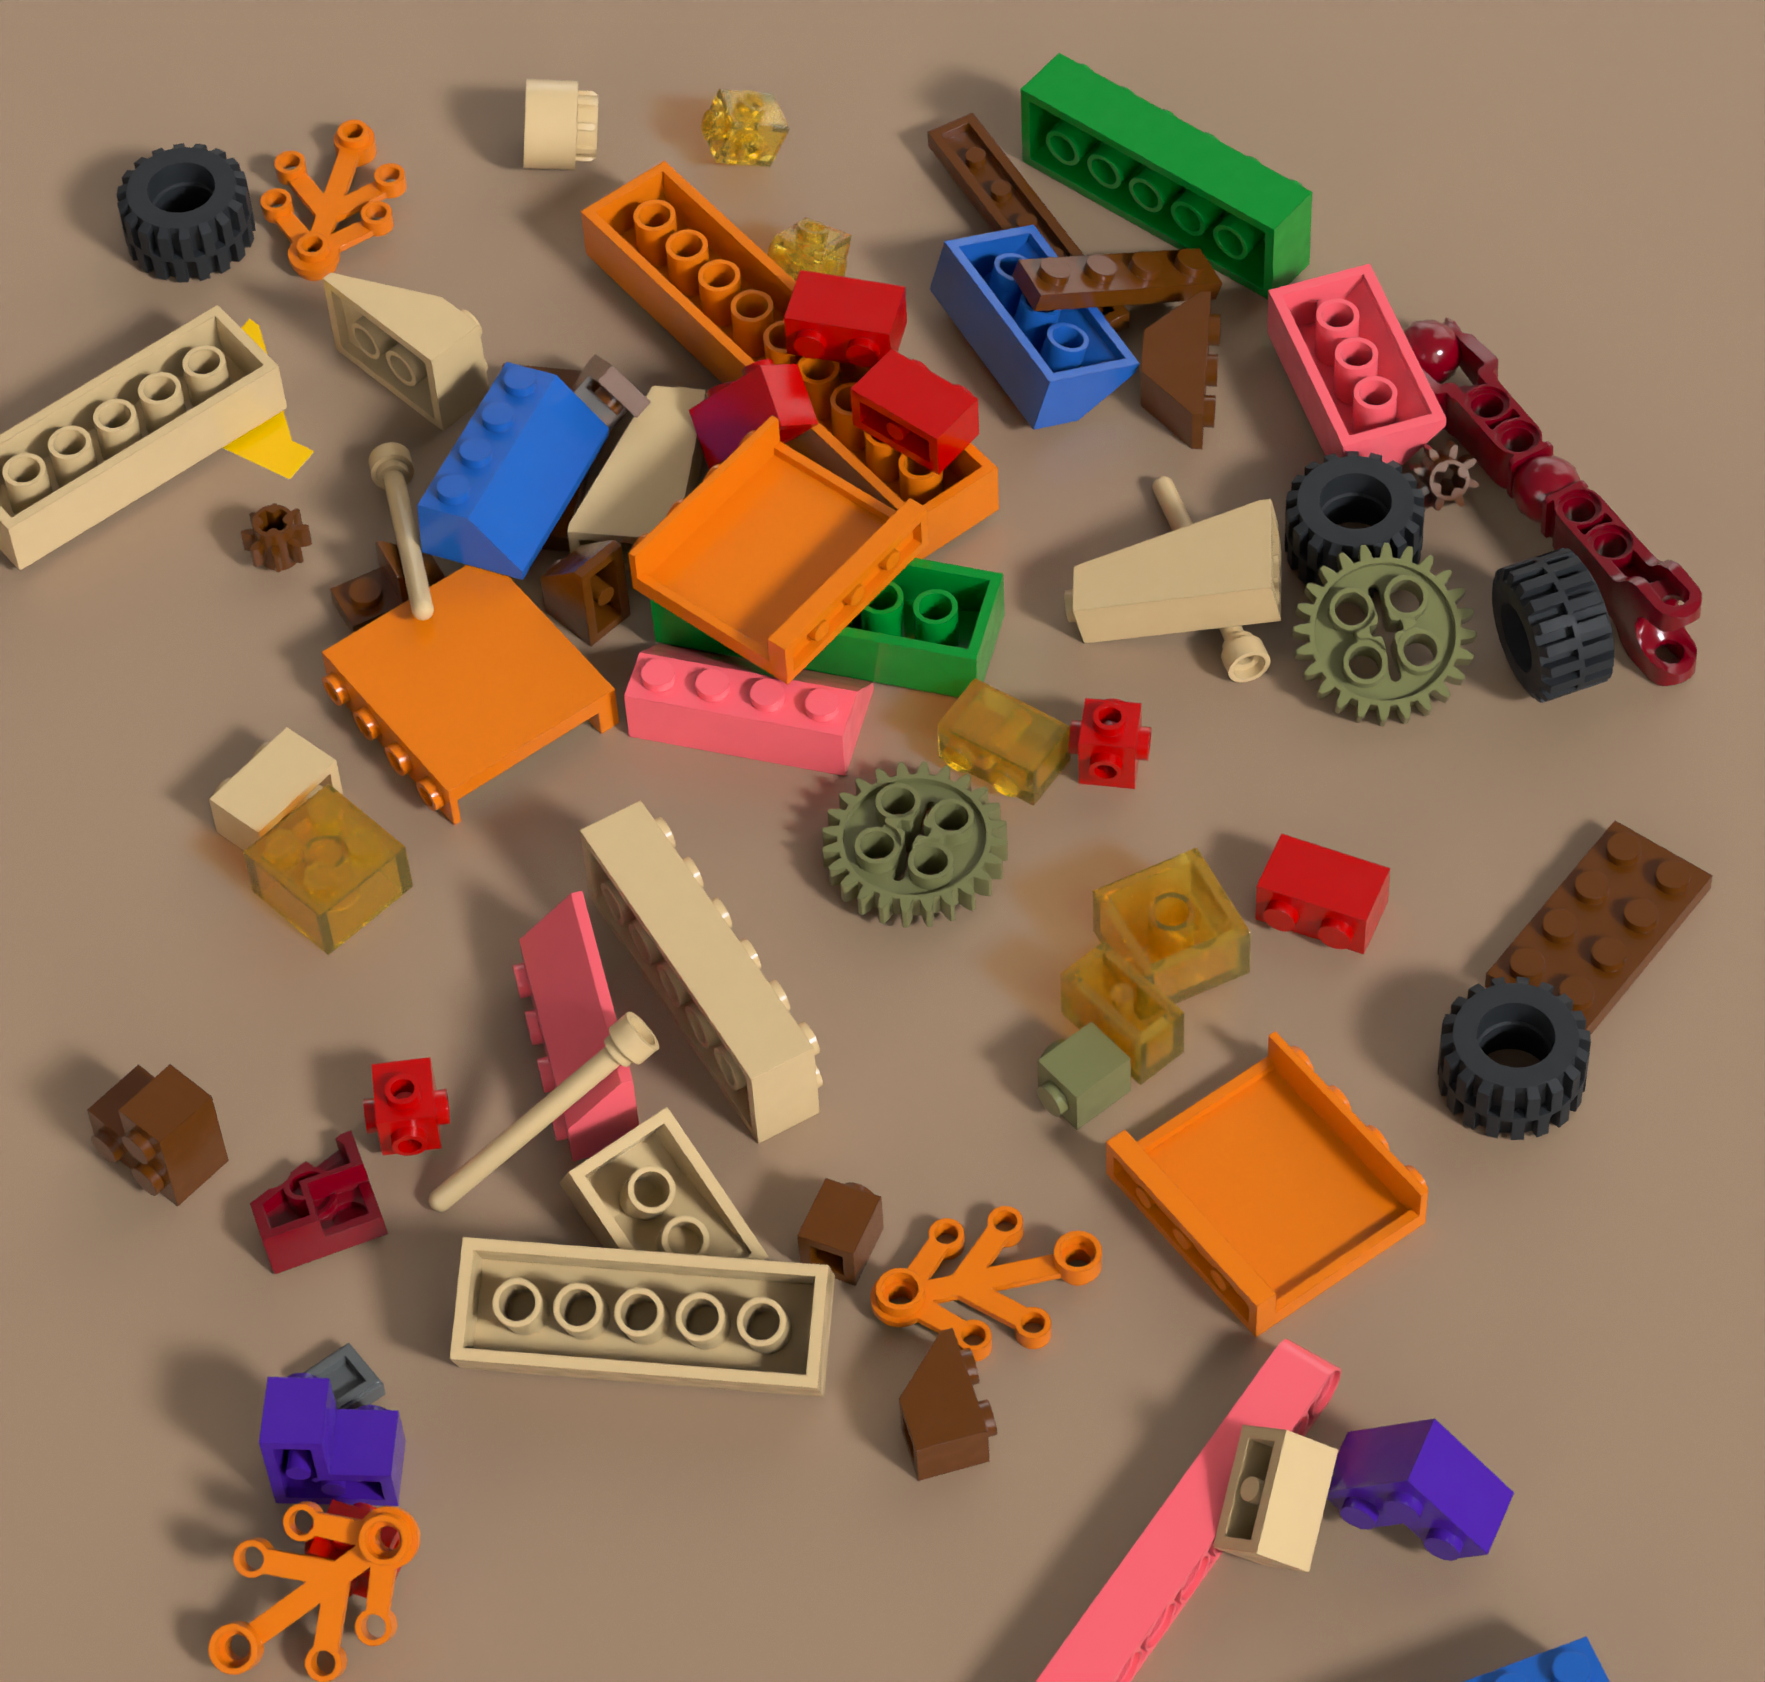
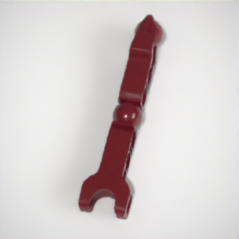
[1403,317,1702,686]

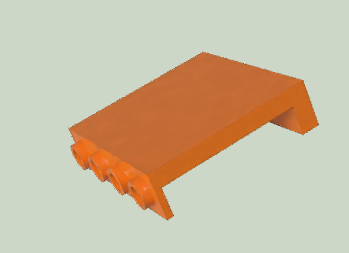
[628,416,929,685]
[322,565,619,825]
[1106,1031,1428,1337]

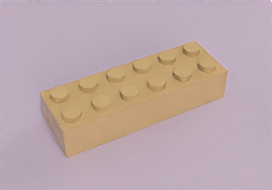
[0,305,287,571]
[580,800,823,1144]
[450,1237,835,1397]

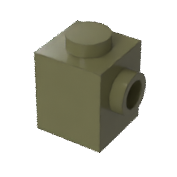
[1037,1021,1131,1130]

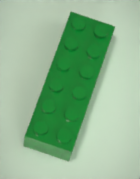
[1020,53,1312,300]
[650,558,1005,701]

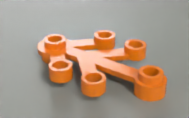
[260,119,407,281]
[870,1206,1102,1362]
[208,1501,421,1682]

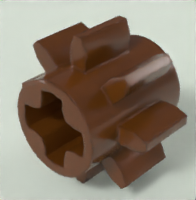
[1409,440,1479,511]
[241,503,312,572]

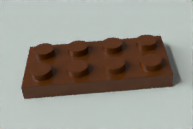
[1485,820,1713,1035]

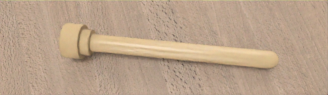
[368,442,434,621]
[1152,476,1271,683]
[428,1012,659,1212]

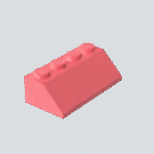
[1267,264,1446,465]
[624,644,874,776]
[512,891,639,1161]

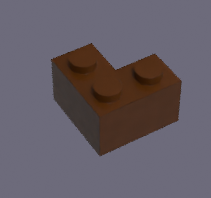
[87,1064,229,1207]

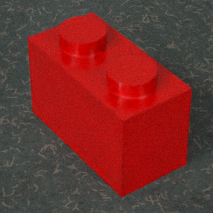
[784,270,907,368]
[850,349,979,475]
[689,359,818,470]
[1255,833,1390,954]

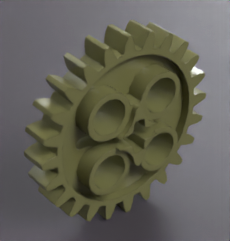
[1292,543,1477,726]
[822,761,1008,928]

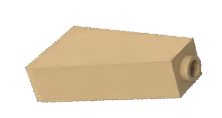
[567,386,707,571]
[1064,499,1281,644]

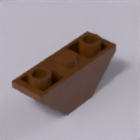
[1141,291,1221,449]

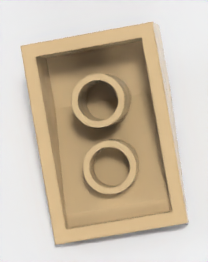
[323,272,489,431]
[559,1107,769,1260]

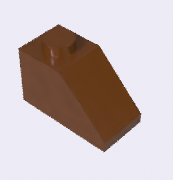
[540,540,631,647]

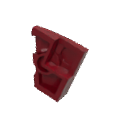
[250,1130,388,1275]

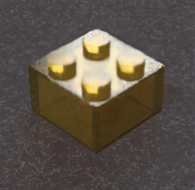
[243,783,413,955]
[1093,847,1251,1016]

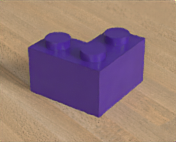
[259,1373,406,1506]
[1327,1418,1514,1561]

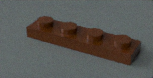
[1012,248,1223,311]

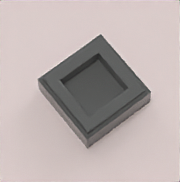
[303,1343,386,1409]

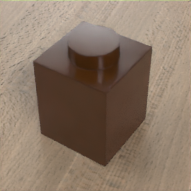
[797,1178,884,1286]

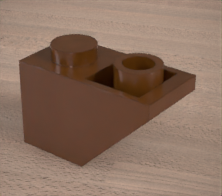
[899,1328,997,1481]

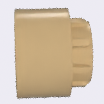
[523,79,598,170]

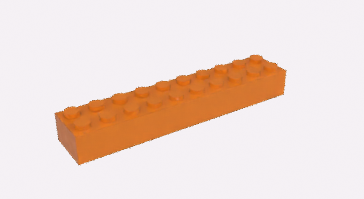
[581,160,999,559]

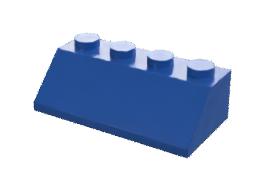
[930,225,1140,430]
[417,362,609,580]

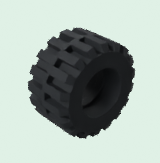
[117,143,256,282]
[1284,451,1425,598]
[1492,548,1614,703]
[1437,977,1591,1140]

